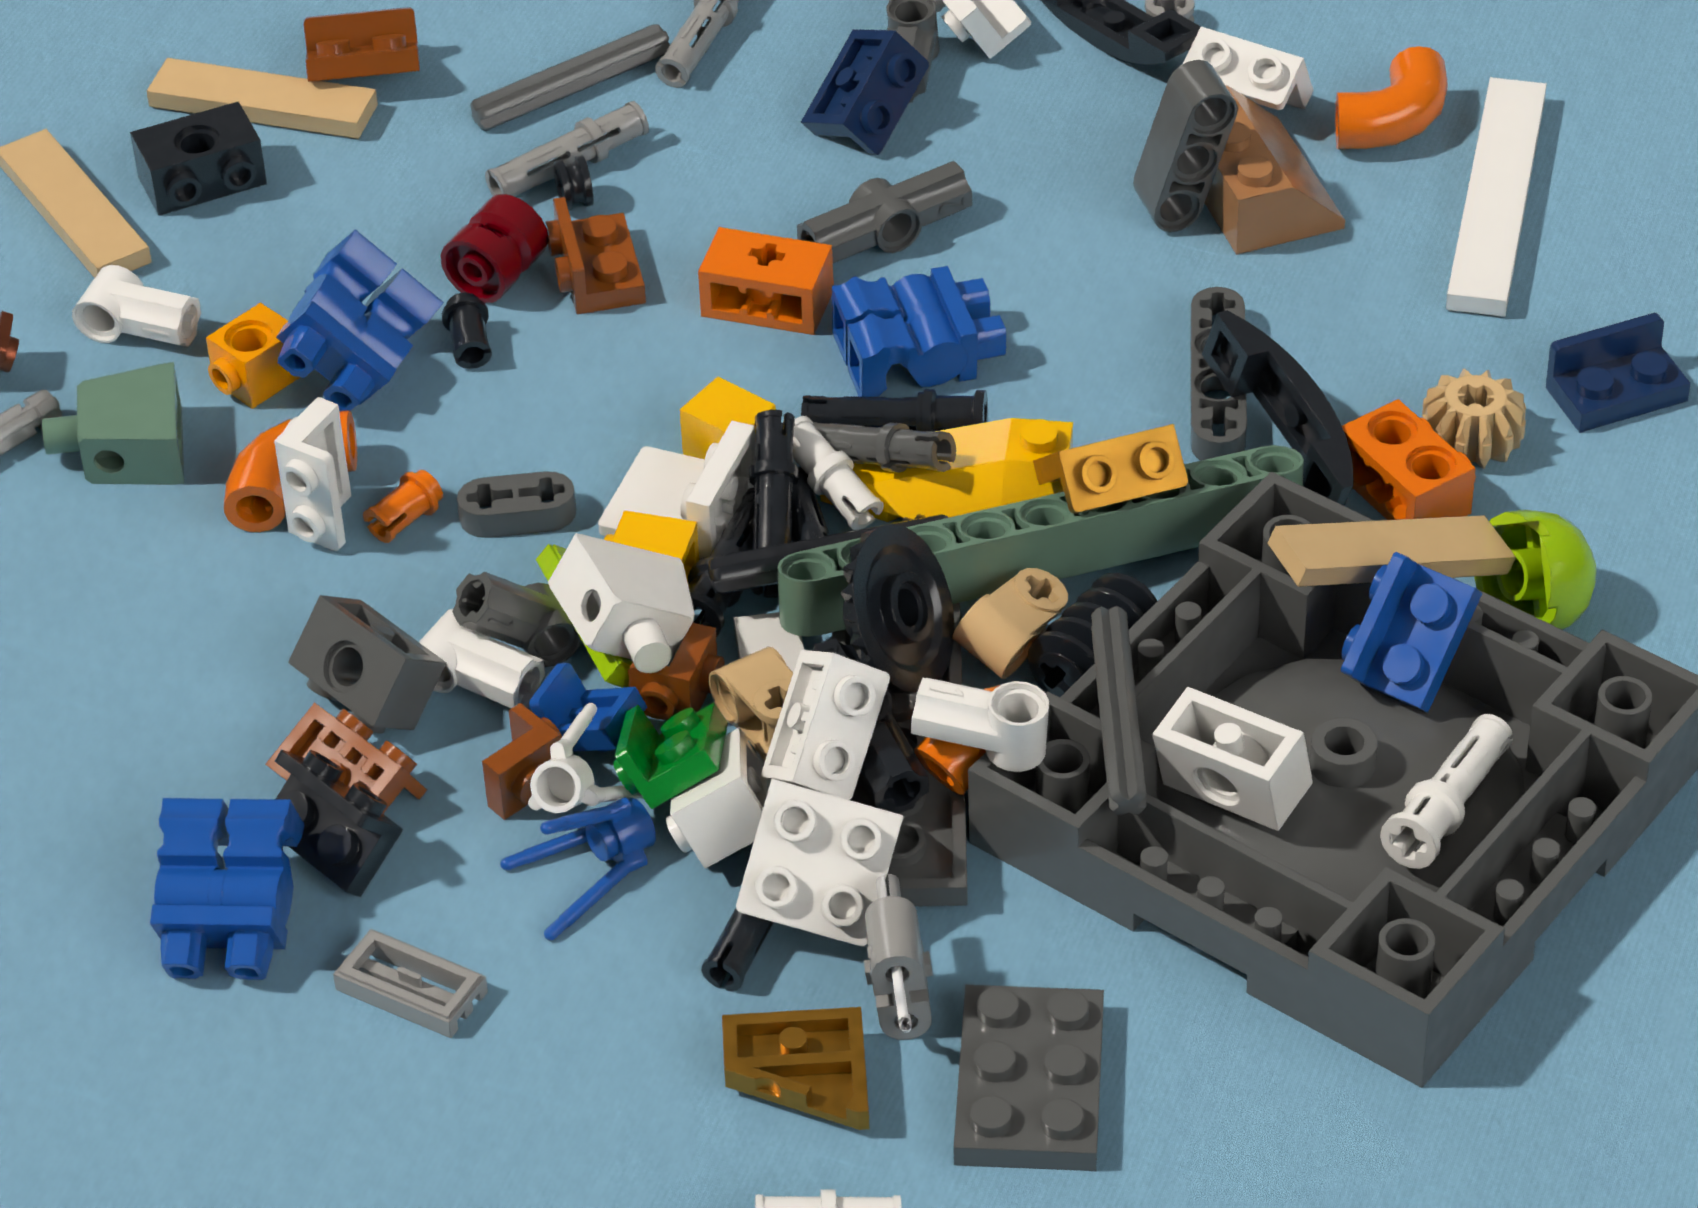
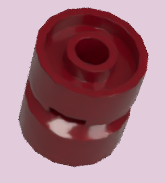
[440,194,549,303]

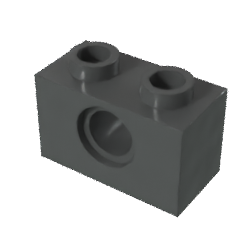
[288,595,447,733]

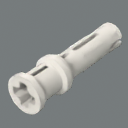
[1380,714,1513,869]

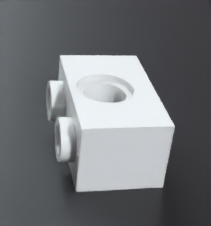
[1152,687,1313,831]

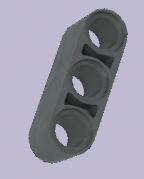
[1133,60,1238,232]

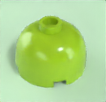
[1474,510,1596,630]

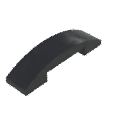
[1041,0,1201,65]
[1202,310,1353,506]

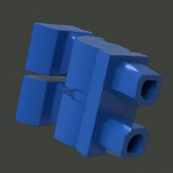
[276,229,444,411]
[832,266,1007,397]
[150,798,305,980]

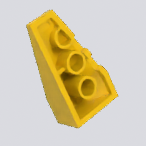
[820,418,1073,522]

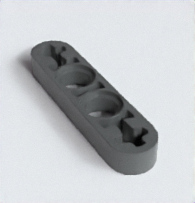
[1190,287,1247,461]

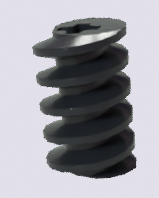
[1028,573,1157,697]

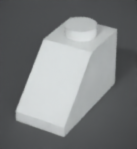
[666,727,771,868]

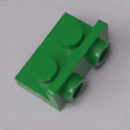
[614,702,728,810]

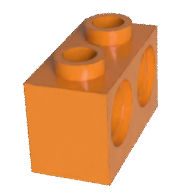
[1342,399,1476,520]

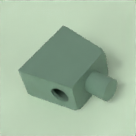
[42,362,184,485]

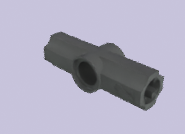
[797,161,972,263]

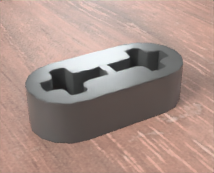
[457,471,576,538]

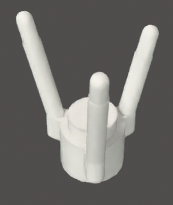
[528,703,643,813]

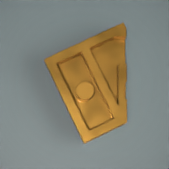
[722,1007,870,1130]

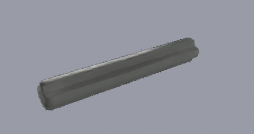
[470,24,669,130]
[1091,606,1147,816]

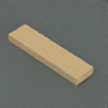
[147,58,378,139]
[0,129,152,278]
[1268,515,1516,587]

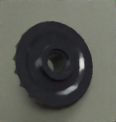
[841,524,955,694]

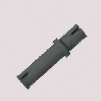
[813,422,957,473]

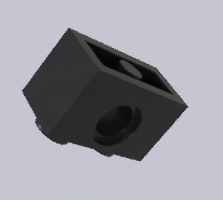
[130,101,267,216]

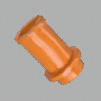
[363,470,443,543]

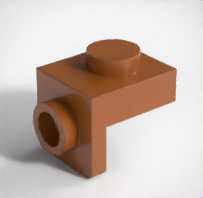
[628,623,725,720]
[482,703,562,820]

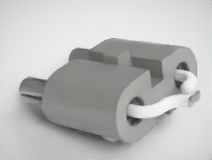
[864,874,933,1040]

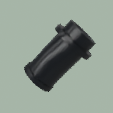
[441,292,492,369]

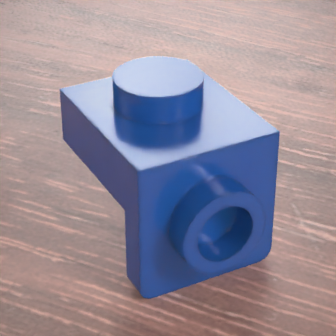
[529,663,647,752]

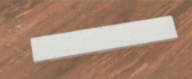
[1446,77,1547,317]

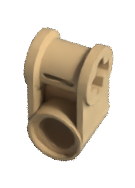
[952,568,1068,679]
[709,646,793,760]

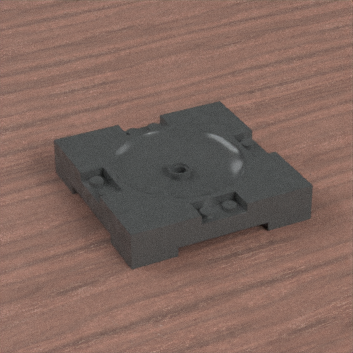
[968,471,1698,1088]

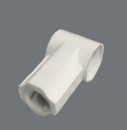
[72,265,201,347]
[419,609,545,708]
[911,678,1049,772]

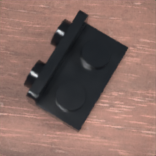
[275,749,403,897]

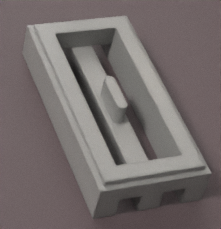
[333,929,488,1038]

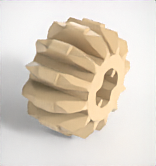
[1422,368,1526,469]

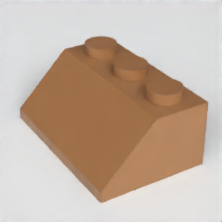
[1205,85,1345,255]

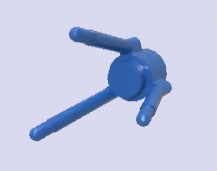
[500,797,656,940]

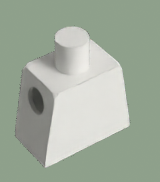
[548,533,695,673]

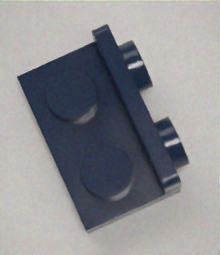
[801,29,929,155]
[1546,313,1691,433]

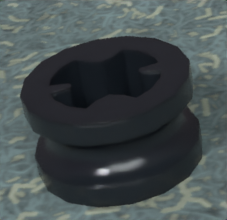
[553,155,594,211]

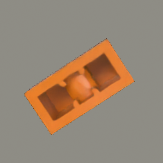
[698,227,834,335]

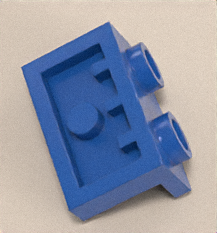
[1341,552,1483,713]

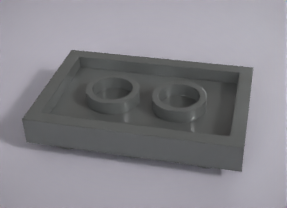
[953,985,1104,1171]

